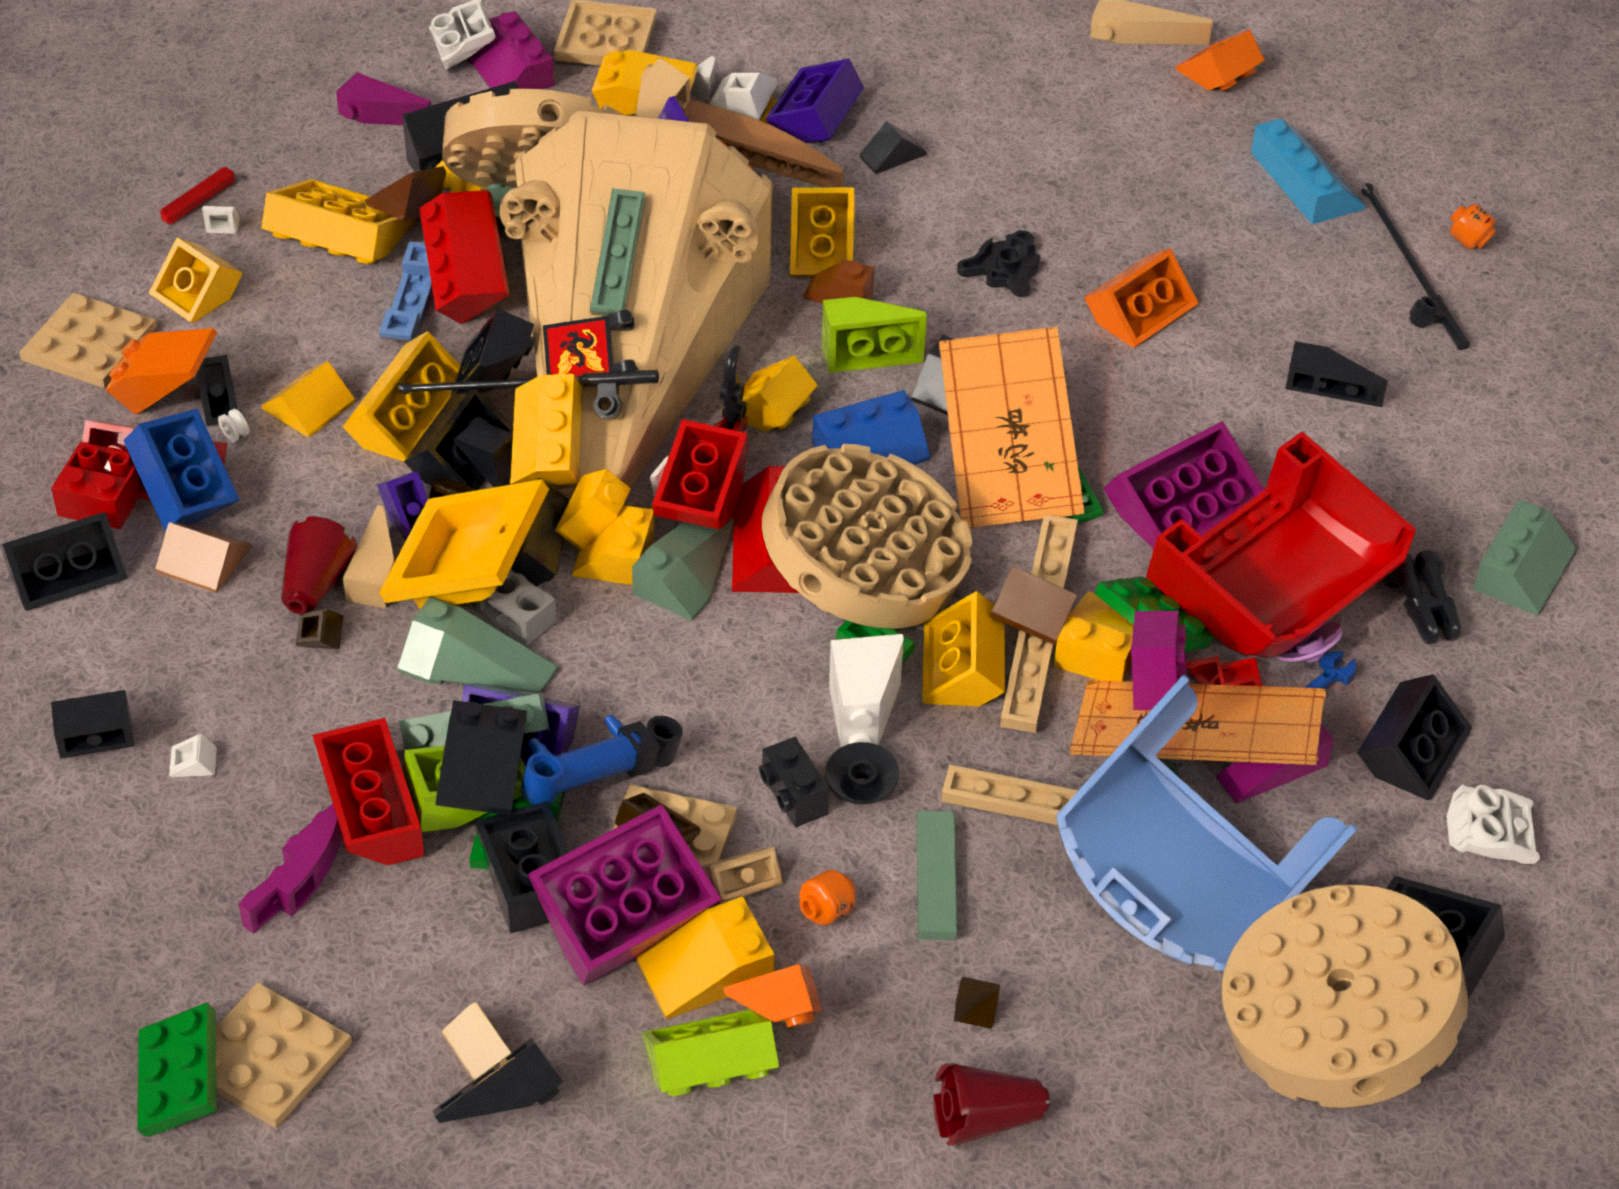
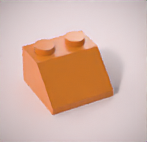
[1175,29,1265,91]
[723,964,823,1028]

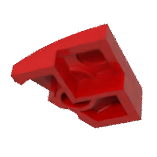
[1187,656,1264,693]

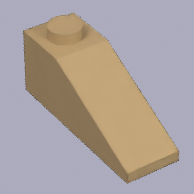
[343,505,395,608]

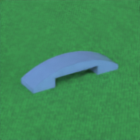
[379,241,433,341]

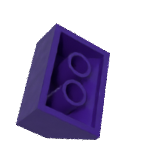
[766,58,864,143]
[462,683,580,767]

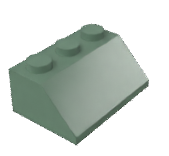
[1473,499,1576,616]

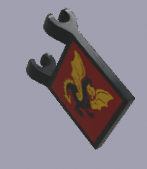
[543,310,639,385]

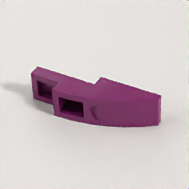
[238,804,342,934]

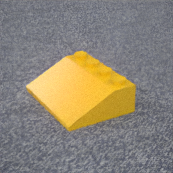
[261,179,418,264]

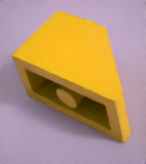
[555,469,631,550]

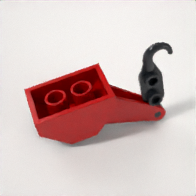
[652,345,749,530]

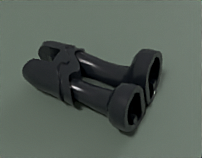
[1382,550,1461,645]

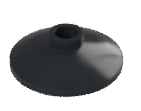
[825,742,899,804]

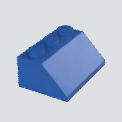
[812,390,930,465]
[123,408,240,532]

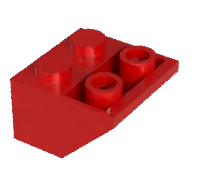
[51,442,140,530]

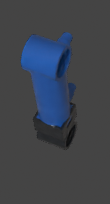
[520,715,683,804]

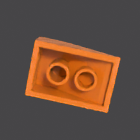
[106,328,218,414]

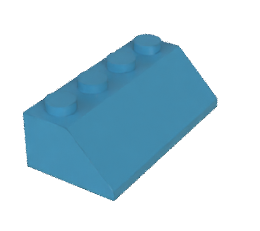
[1251,118,1366,225]

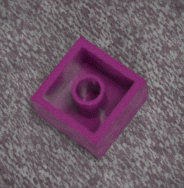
[1131,611,1187,710]

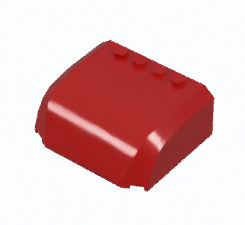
[1146,431,1416,658]

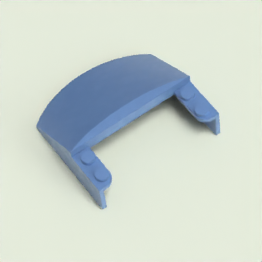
[1056,675,1357,971]

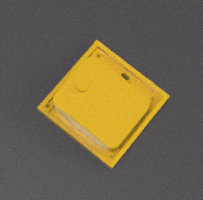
[379,479,549,609]

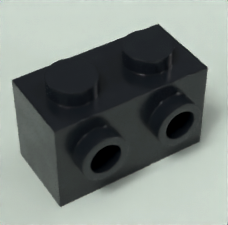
[51,690,134,759]
[759,736,829,828]

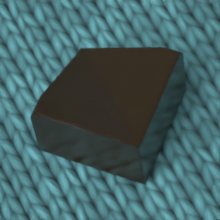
[296,609,344,649]
[954,977,1000,1029]

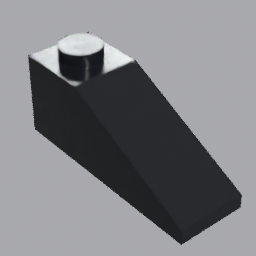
[1285,341,1388,407]
[433,1038,563,1123]

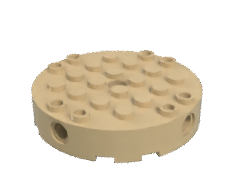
[442,89,622,189]
[762,444,972,629]
[1222,885,1468,1108]

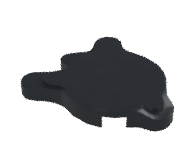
[957,230,1040,297]

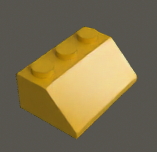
[510,374,583,485]
[922,591,1005,707]

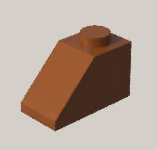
[803,259,874,304]

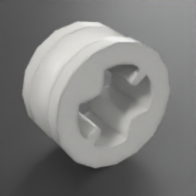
[218,409,249,443]

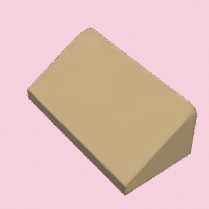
[701,847,783,903]
[442,1002,511,1080]

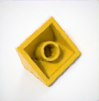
[261,361,355,438]

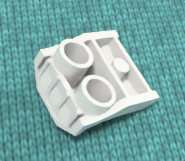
[429,0,496,70]
[1447,785,1540,864]

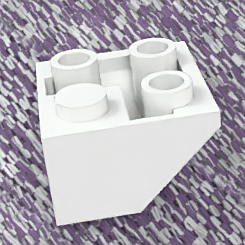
[710,73,778,120]

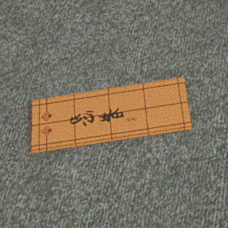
[939,327,1084,528]
[1069,680,1326,765]

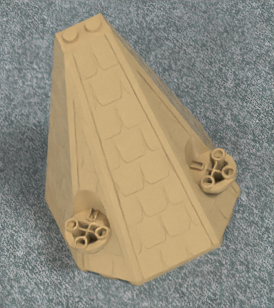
[499,111,772,500]

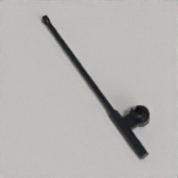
[1361,183,1470,350]
[398,370,659,420]

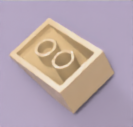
[635,57,690,119]

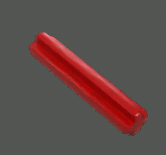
[159,167,235,225]

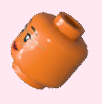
[1449,203,1497,249]
[799,870,856,926]

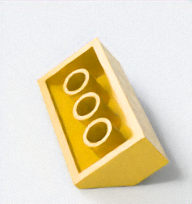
[342,331,460,462]

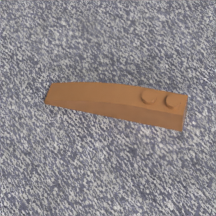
[683,99,844,187]

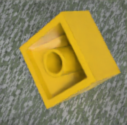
[149,237,243,323]
[720,355,818,432]
[572,505,655,585]

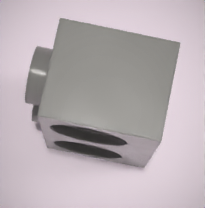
[476,569,557,645]

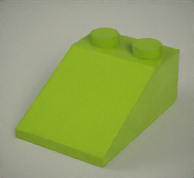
[822,297,927,373]
[403,746,526,832]

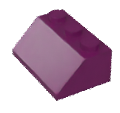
[467,11,554,89]

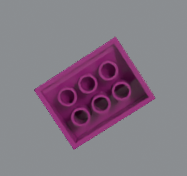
[1103,421,1265,549]
[528,804,722,986]

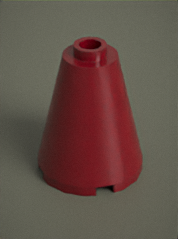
[281,516,357,614]
[933,1063,1050,1146]

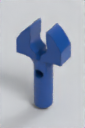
[1302,651,1356,695]

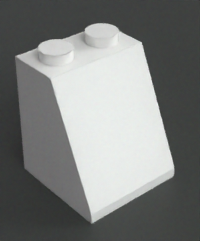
[829,634,904,748]

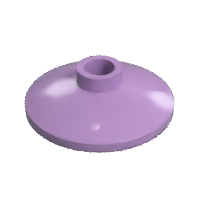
[1276,620,1343,663]

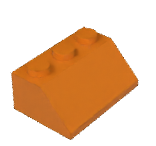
[1084,248,1199,347]

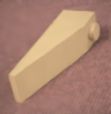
[1090,0,1213,45]

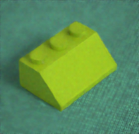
[642,1009,779,1096]

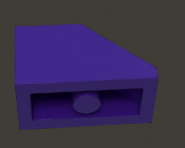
[377,471,428,542]

